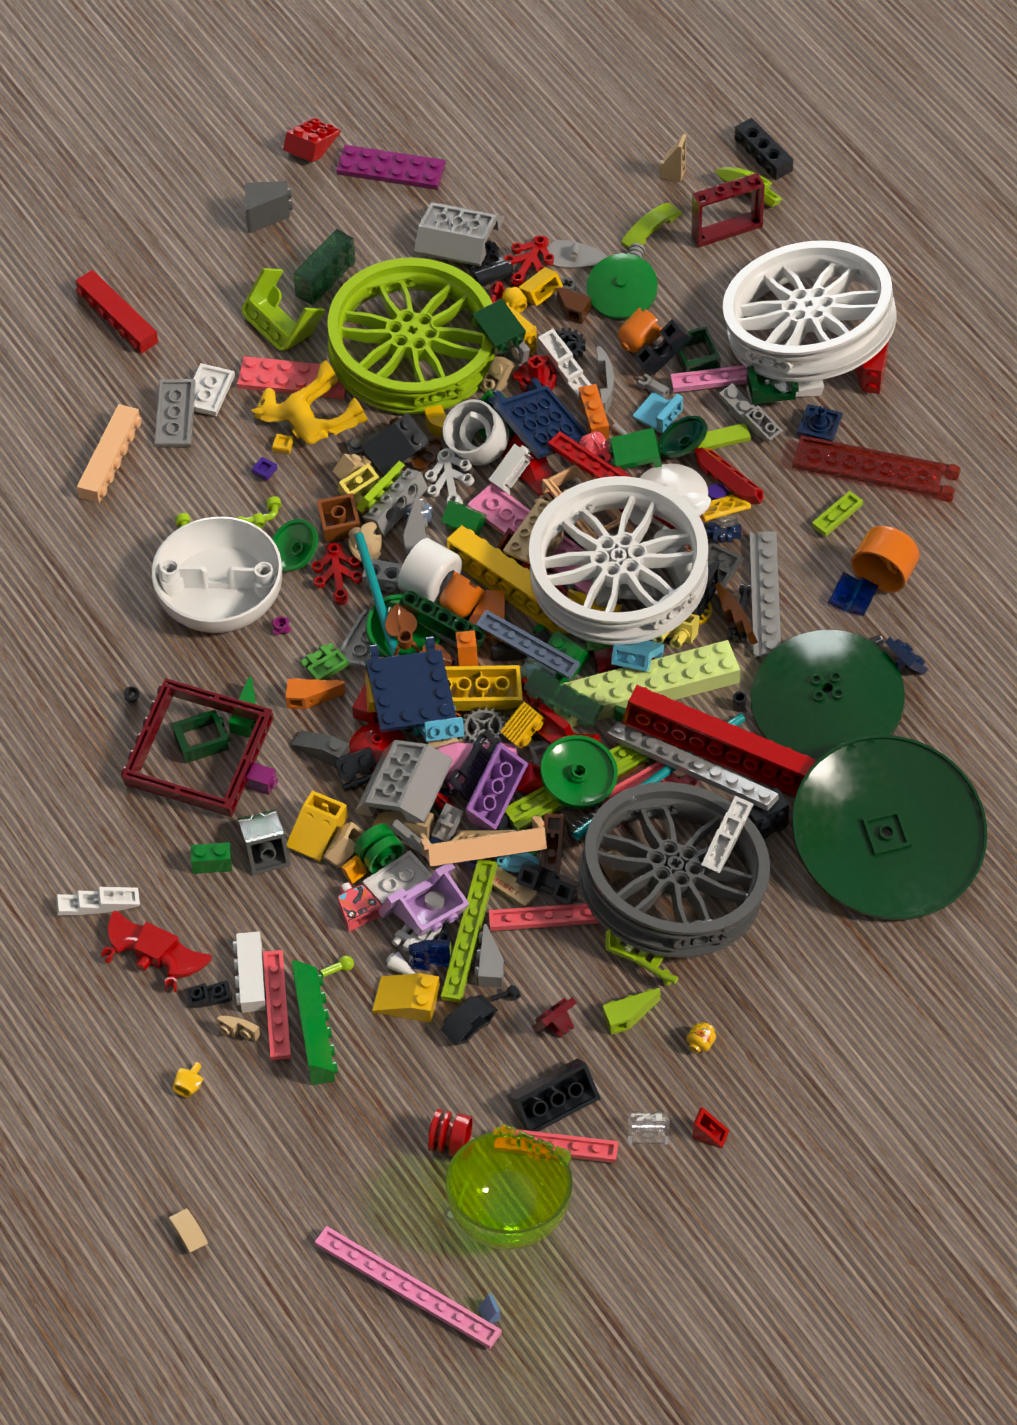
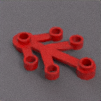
[504,235,554,288]
[312,543,362,606]

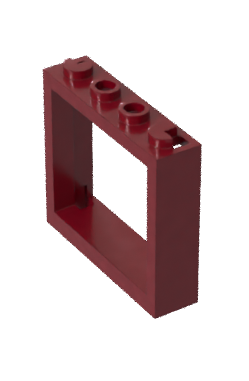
[691,173,765,248]

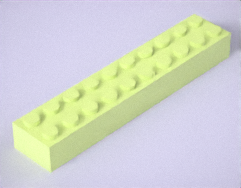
[546,640,740,727]

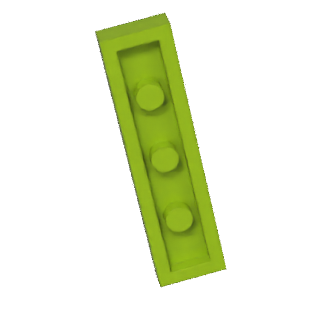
[356,461,405,513]

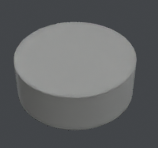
[424,891,445,910]

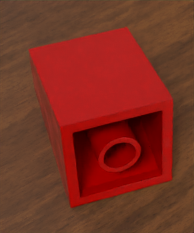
[855,341,889,394]

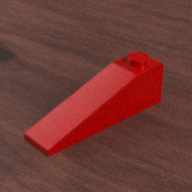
[501,434,554,500]

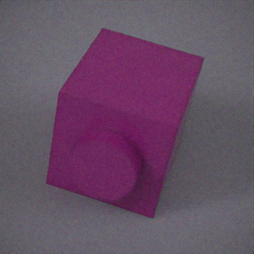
[246,763,278,795]

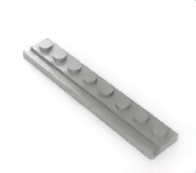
[749,531,781,658]

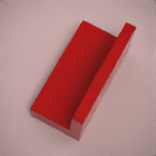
[535,703,573,744]

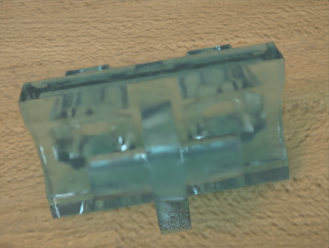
[520,656,557,688]

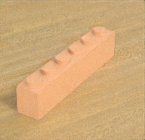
[77,404,142,503]

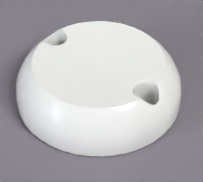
[152,517,282,633]

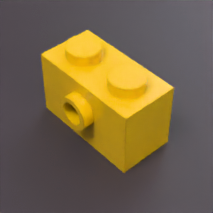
[519,267,563,306]

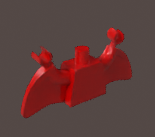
[101,911,212,992]

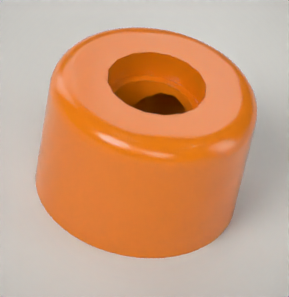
[851,526,920,593]

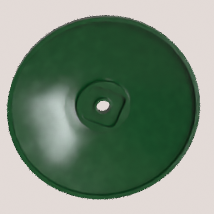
[751,630,905,761]

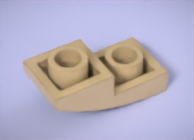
[217,1016,260,1042]
[168,1208,208,1254]

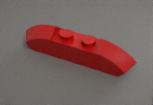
[694,447,764,504]

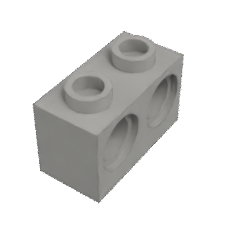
[362,559,403,593]

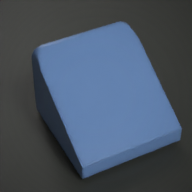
[478,1294,500,1324]

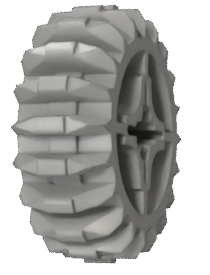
[458,707,508,744]

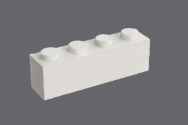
[233,931,266,1013]

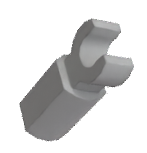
[638,374,670,398]

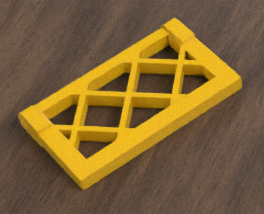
[699,495,751,522]

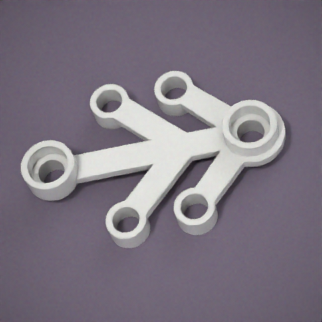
[425,448,474,504]

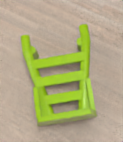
[606,929,678,986]

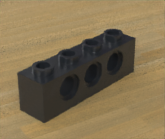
[734,117,794,180]

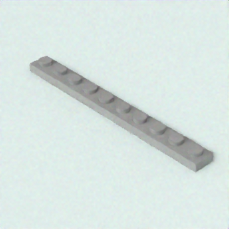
[607,721,779,811]

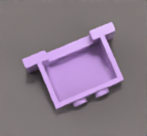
[378,863,469,936]

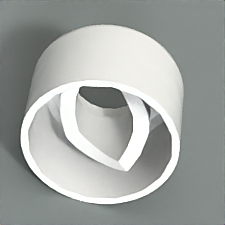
[443,399,509,466]
[398,538,462,605]

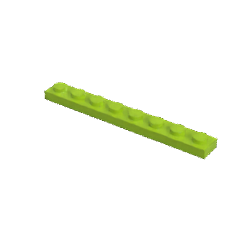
[441,859,498,1003]

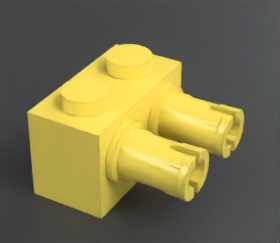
[337,463,379,514]
[653,614,700,649]

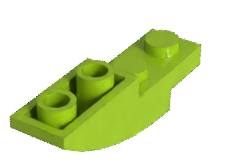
[715,167,782,207]

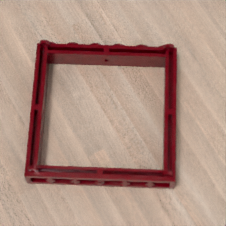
[121,678,274,817]

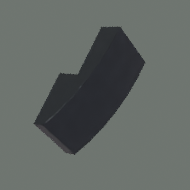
[187,980,232,1008]

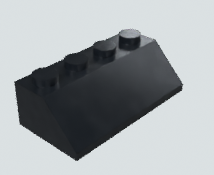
[507,1058,601,1132]

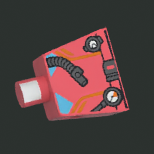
[338,882,381,932]

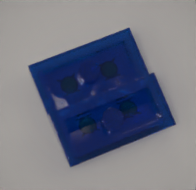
[827,571,879,616]
[408,939,452,971]

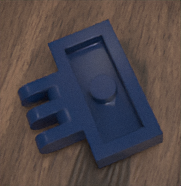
[704,522,741,543]

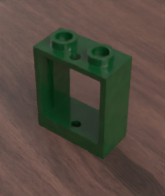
[676,326,721,372]
[171,710,231,764]

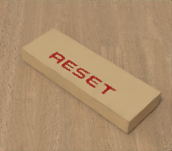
[492,866,538,908]

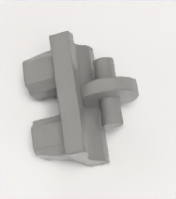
[431,803,464,842]

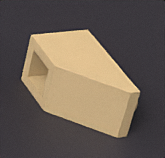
[479,357,519,392]
[333,454,376,480]
[323,822,364,869]

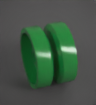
[354,824,405,874]

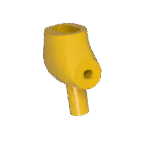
[172,1062,203,1098]

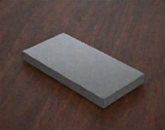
[154,379,196,447]

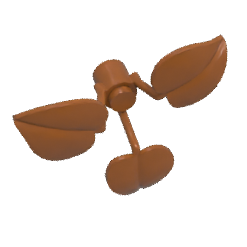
[364,603,452,681]

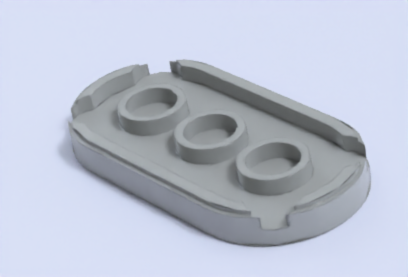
[341,609,371,669]

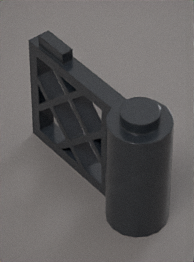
[464,240,514,287]

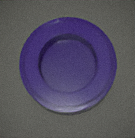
[708,484,726,501]

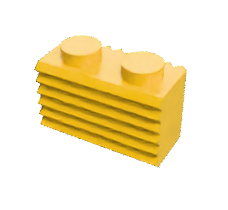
[500,701,545,748]

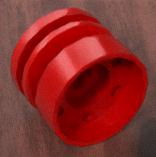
[428,1109,473,1158]

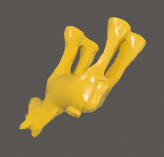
[251,360,368,445]

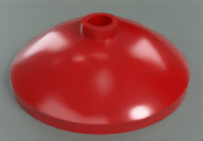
[349,722,406,772]

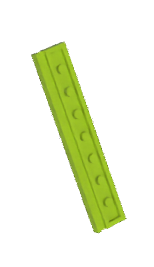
[504,744,649,831]

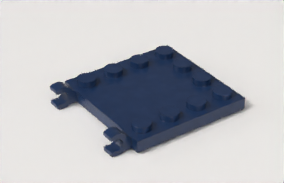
[488,377,588,459]
[365,637,457,733]

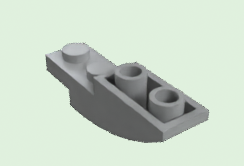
[718,383,783,442]

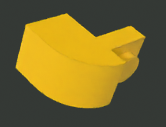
[424,404,447,438]

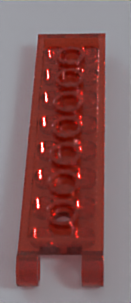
[792,435,961,502]

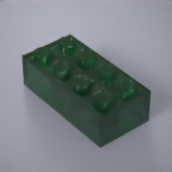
[293,229,356,305]

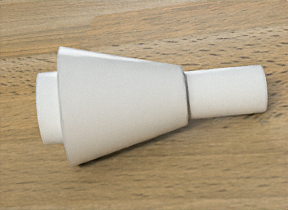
[386,952,415,975]

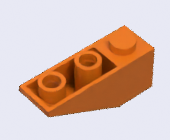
[286,678,346,709]

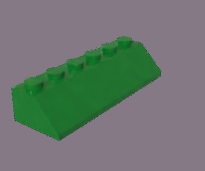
[292,960,338,1085]

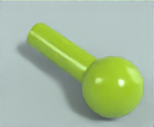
[319,956,354,978]

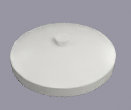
[640,464,708,526]

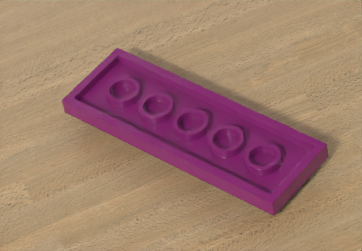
[336,145,446,190]

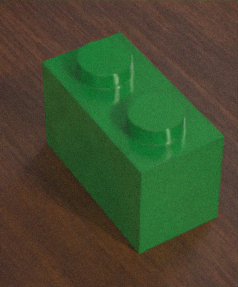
[441,501,487,535]
[191,842,232,874]

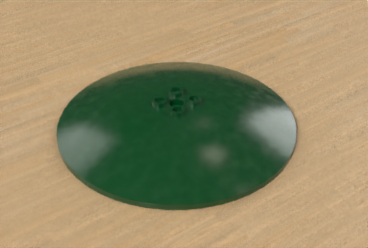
[792,735,987,920]

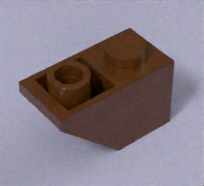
[557,287,591,324]

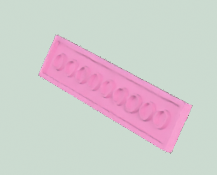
[467,482,592,595]

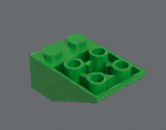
[523,630,592,692]

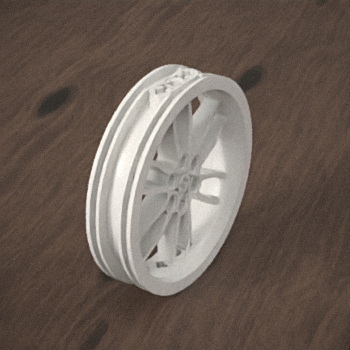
[723,241,897,382]
[529,476,708,645]

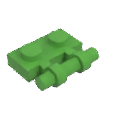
[300,643,349,680]

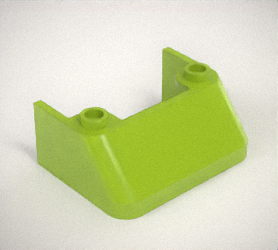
[242,268,325,350]

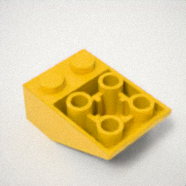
[287,790,348,862]

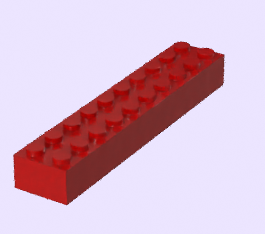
[622,685,816,797]

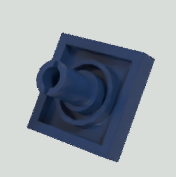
[797,404,843,444]
[885,637,928,675]

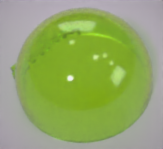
[446,1123,572,1250]

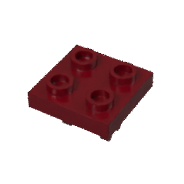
[532,997,577,1038]

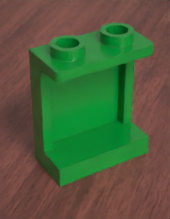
[609,428,662,469]

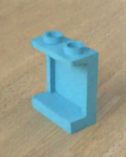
[611,641,664,672]
[417,706,464,742]

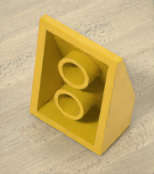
[372,973,440,1023]

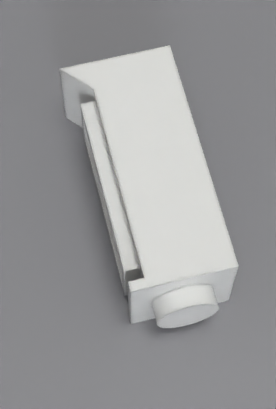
[489,444,534,495]

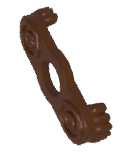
[411,437,443,472]

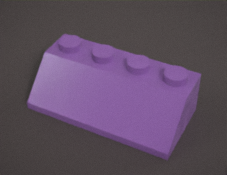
[465,743,528,830]

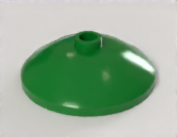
[272,519,318,572]

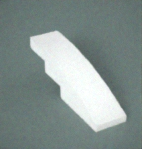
[538,329,591,400]
[701,796,753,873]
[56,887,140,915]

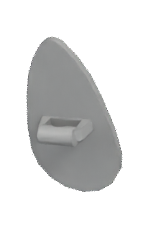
[547,240,608,269]

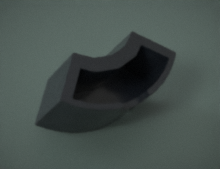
[440,995,498,1045]

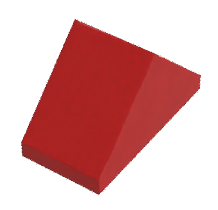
[692,1107,730,1148]

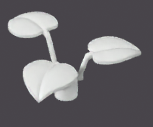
[629,493,711,554]

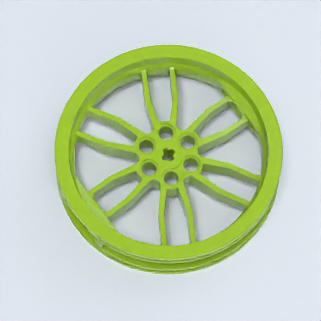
[328,258,496,414]

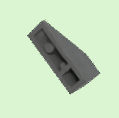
[291,730,350,768]

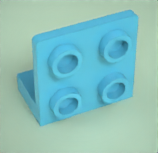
[633,393,683,433]

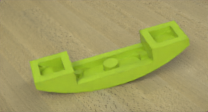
[621,203,682,249]

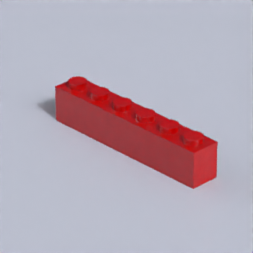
[75,270,158,354]

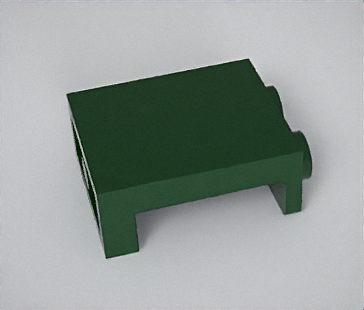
[470,299,526,355]
[746,366,799,404]

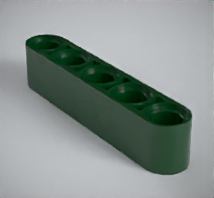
[399,591,486,650]

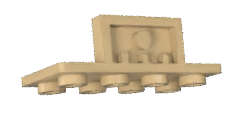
[503,498,564,564]

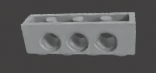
[363,468,428,537]

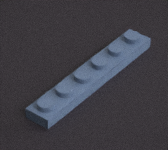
[476,610,580,680]

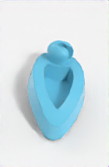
[495,852,540,873]

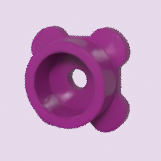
[271,616,291,635]

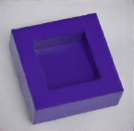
[252,457,277,481]

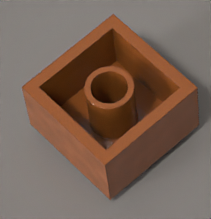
[317,493,361,543]

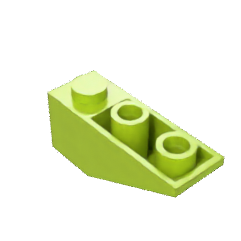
[603,988,661,1035]

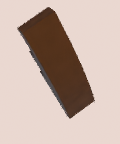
[715,583,758,645]

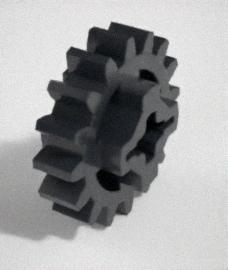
[555,328,586,361]

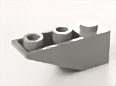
[402,495,430,554]
[475,924,504,988]

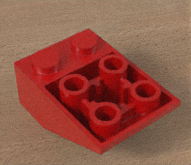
[283,118,341,163]

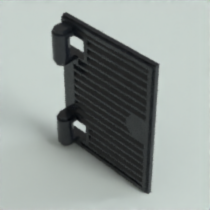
[448,730,500,802]

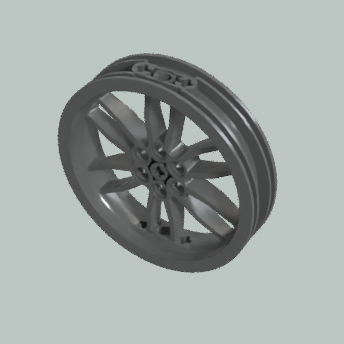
[578,782,770,958]

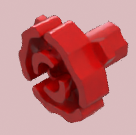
[513,355,557,393]

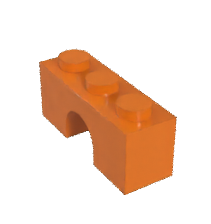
[578,384,609,440]

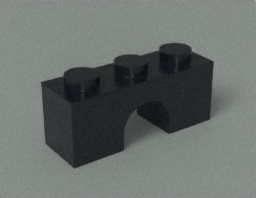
[634,319,692,376]
[515,861,580,905]

